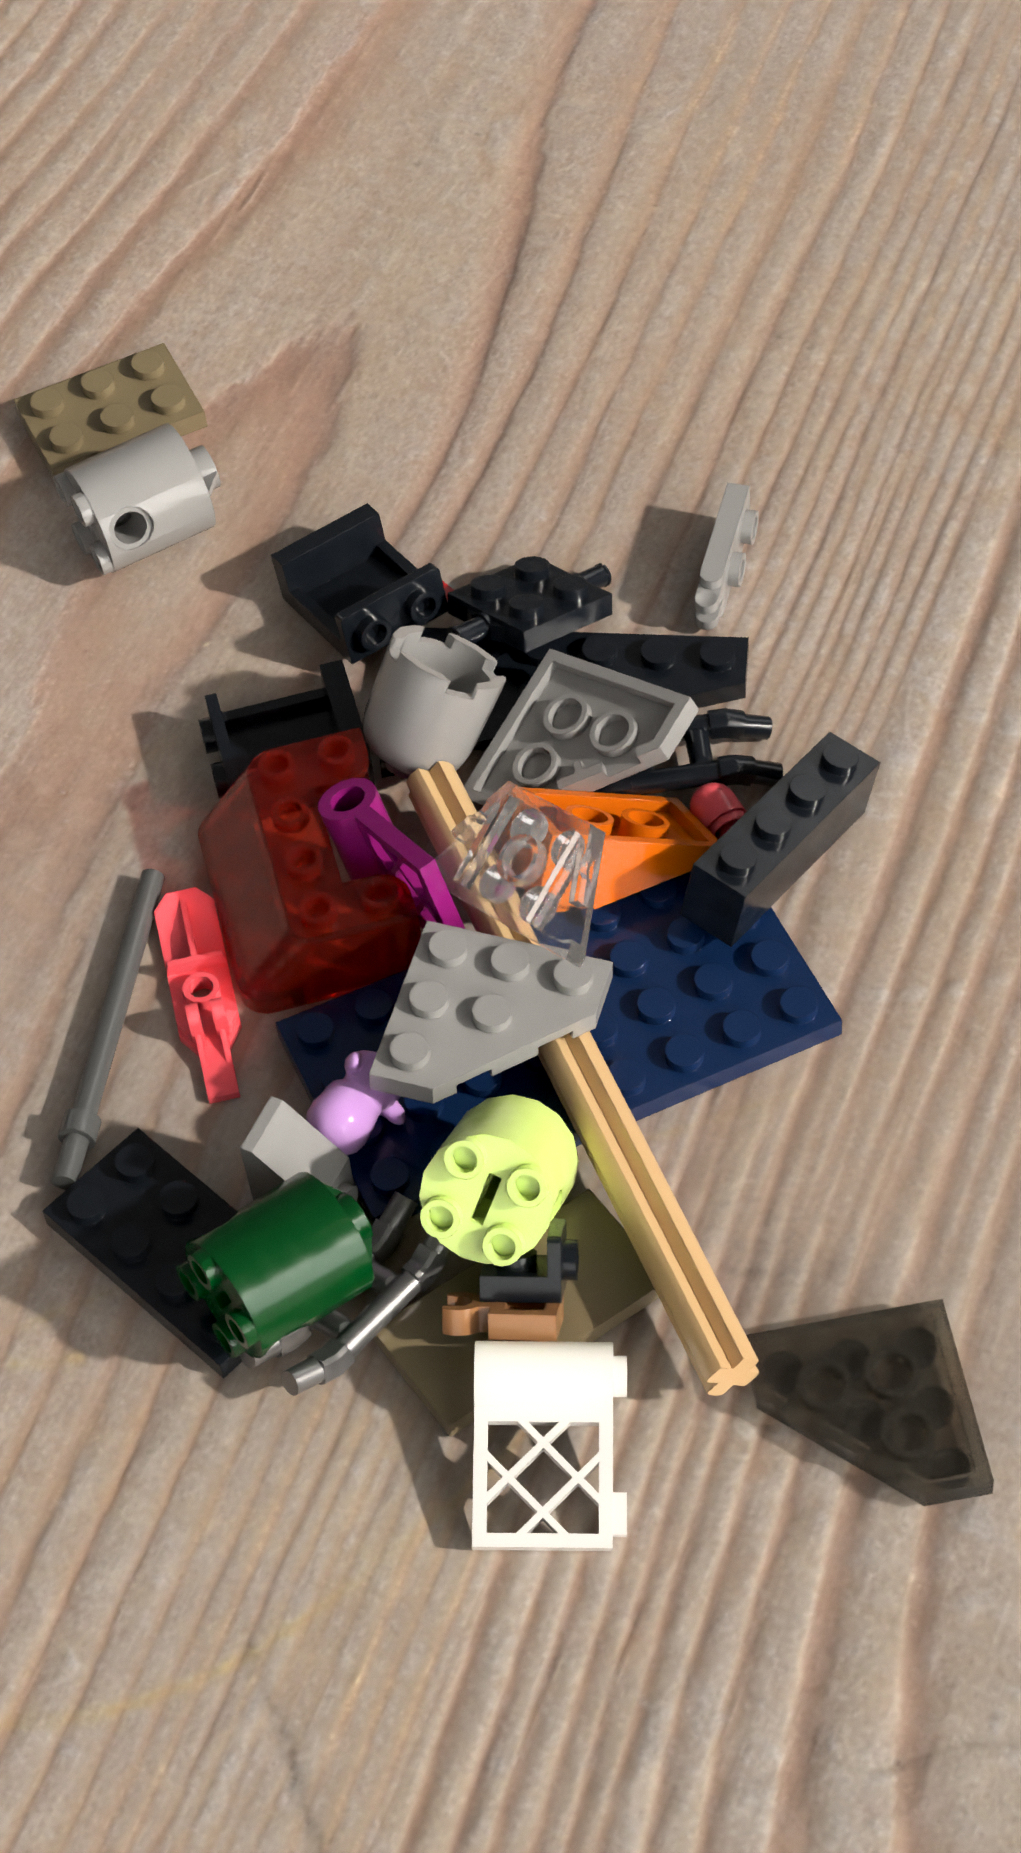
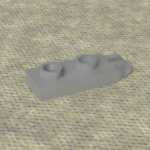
[695,482,759,630]

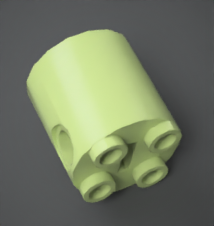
[419,1094,579,1266]

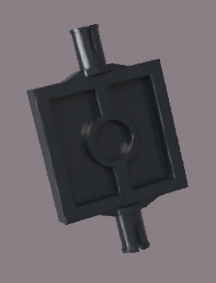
[446,556,612,653]

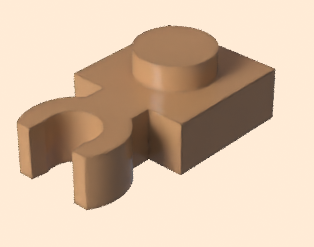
[442,1292,564,1342]

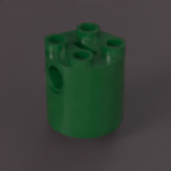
[176,1172,375,1359]

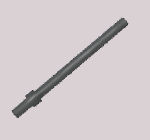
[51,869,165,1190]

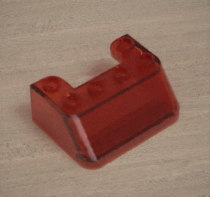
[198,727,421,1014]

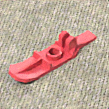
[154,887,242,1104]

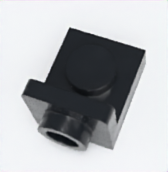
[479,1218,579,1303]

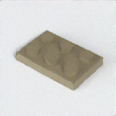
[13,343,207,479]

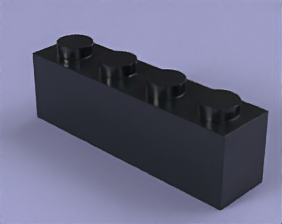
[680,732,881,947]

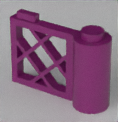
[318,778,465,929]

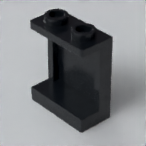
[271,503,448,664]
[198,659,375,819]

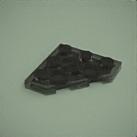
[746,1299,994,1506]

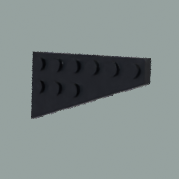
[380,627,749,778]

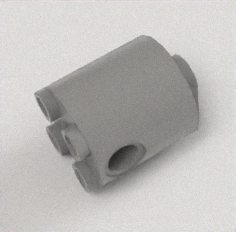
[53,423,221,576]

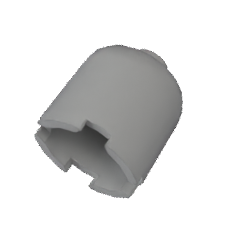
[363,625,506,779]

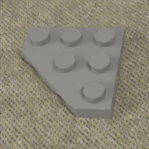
[464,649,699,821]
[369,921,613,1104]

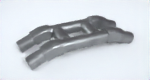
[239,1191,449,1396]

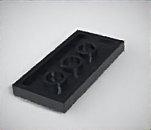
[42,1128,242,1379]

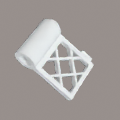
[472,1341,627,1551]

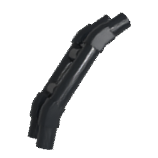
[593,708,783,795]

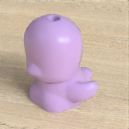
[306,1050,405,1155]

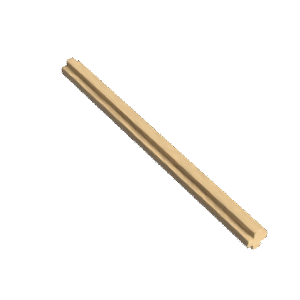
[406,761,759,1396]

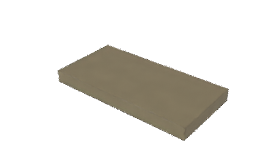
[374,1188,659,1437]

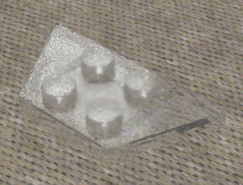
[435,781,606,968]

